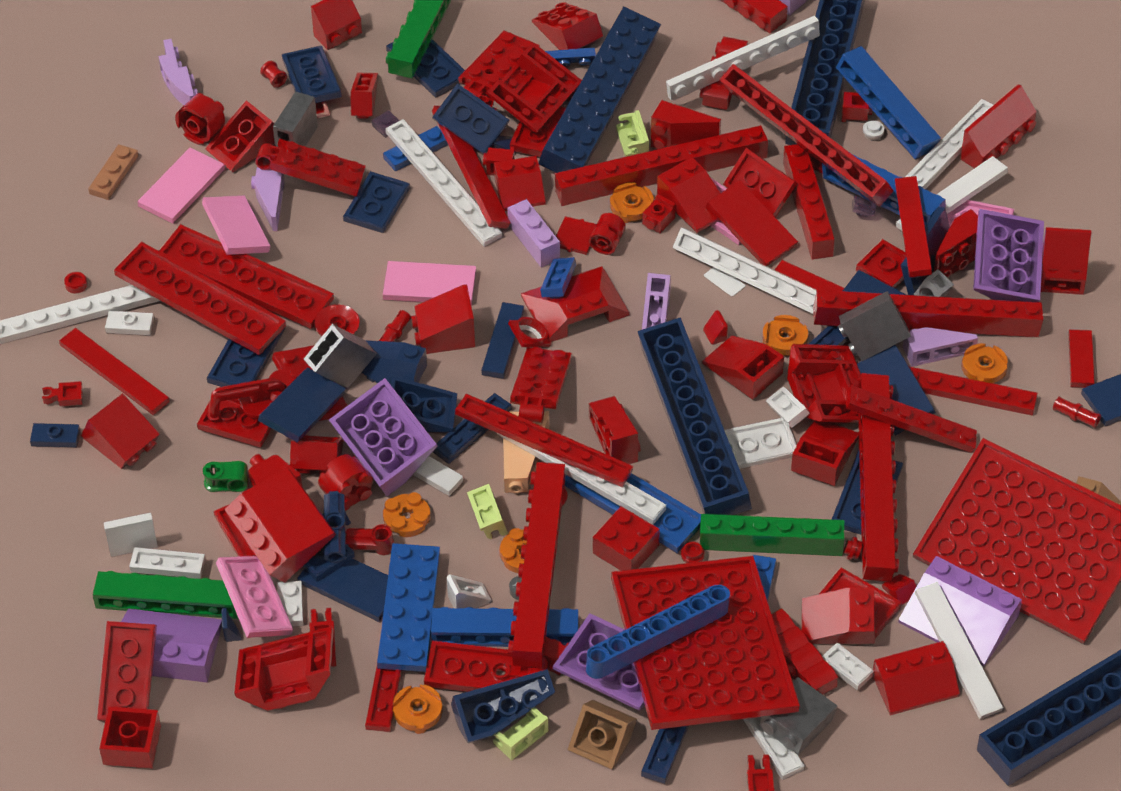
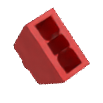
[248,454,302,487]

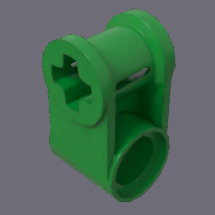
[203,461,248,492]

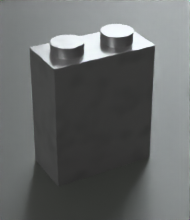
[273,91,318,147]
[838,291,911,361]
[304,324,377,388]
[759,678,837,755]

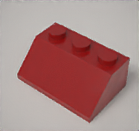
[873,641,960,716]

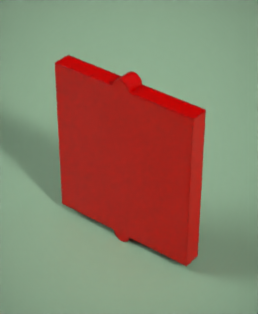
[556,216,596,255]

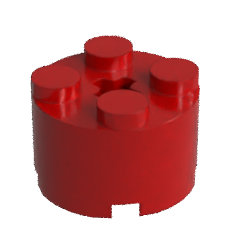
[175,93,225,144]
[318,454,373,511]

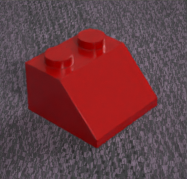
[311,0,362,50]
[494,156,546,211]
[290,435,343,474]

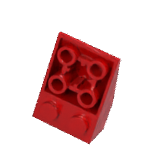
[532,2,603,50]
[934,209,978,278]
[1040,227,1092,295]
[702,336,784,399]
[791,420,859,486]

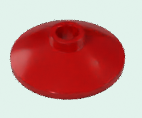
[315,304,360,336]

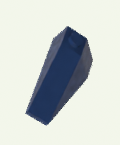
[361,340,427,383]
[451,669,555,743]

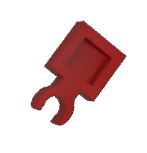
[42,381,83,406]

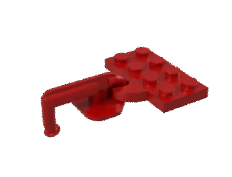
[207,345,347,421]

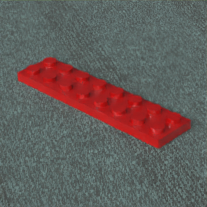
[159,224,334,329]
[114,241,286,355]

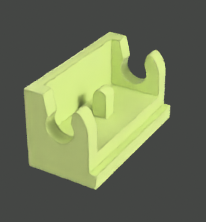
[616,110,649,157]
[467,484,508,539]
[493,707,549,760]

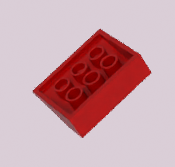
[224,468,336,583]

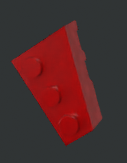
[589,396,641,464]

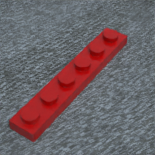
[908,366,1038,416]
[846,385,977,453]

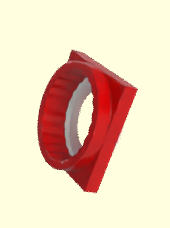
[508,317,551,347]

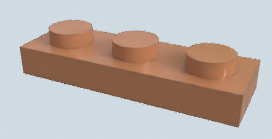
[88,144,138,200]

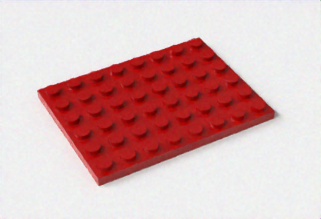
[913,438,1121,644]
[611,556,800,730]

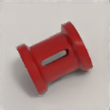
[260,60,288,88]

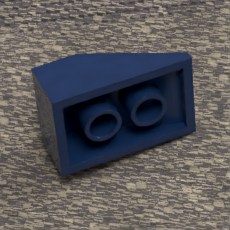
[389,375,458,432]

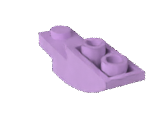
[158,39,197,105]

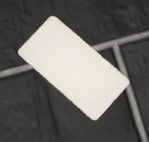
[704,267,745,296]

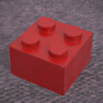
[593,506,660,571]
[99,706,161,769]

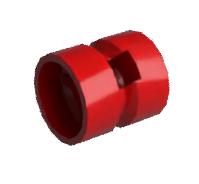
[589,213,626,255]

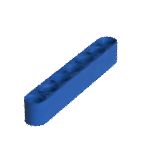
[586,585,730,679]

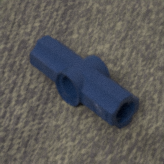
[324,491,346,563]

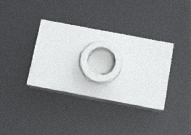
[105,311,154,335]
[822,643,874,691]

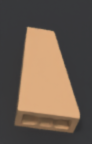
[503,411,550,493]

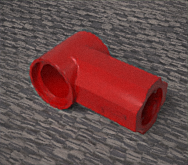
[346,524,394,555]

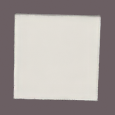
[104,513,158,557]

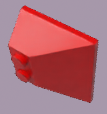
[486,42,582,133]
[521,266,630,342]
[787,344,861,423]
[234,627,333,711]

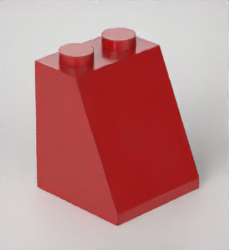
[411,284,475,354]
[81,393,160,469]

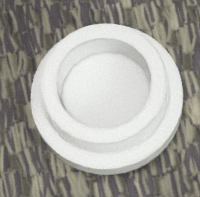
[863,121,884,141]

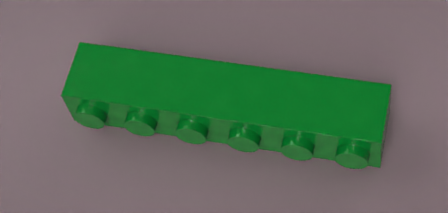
[386,0,451,78]
[700,514,844,556]
[93,571,238,619]

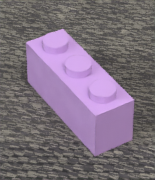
[507,199,560,267]

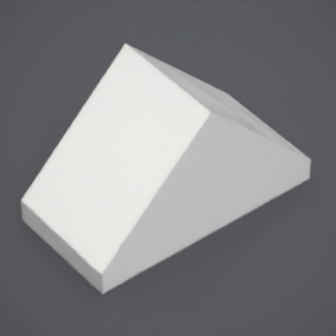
[447,574,492,608]

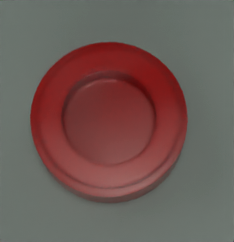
[64,272,87,294]

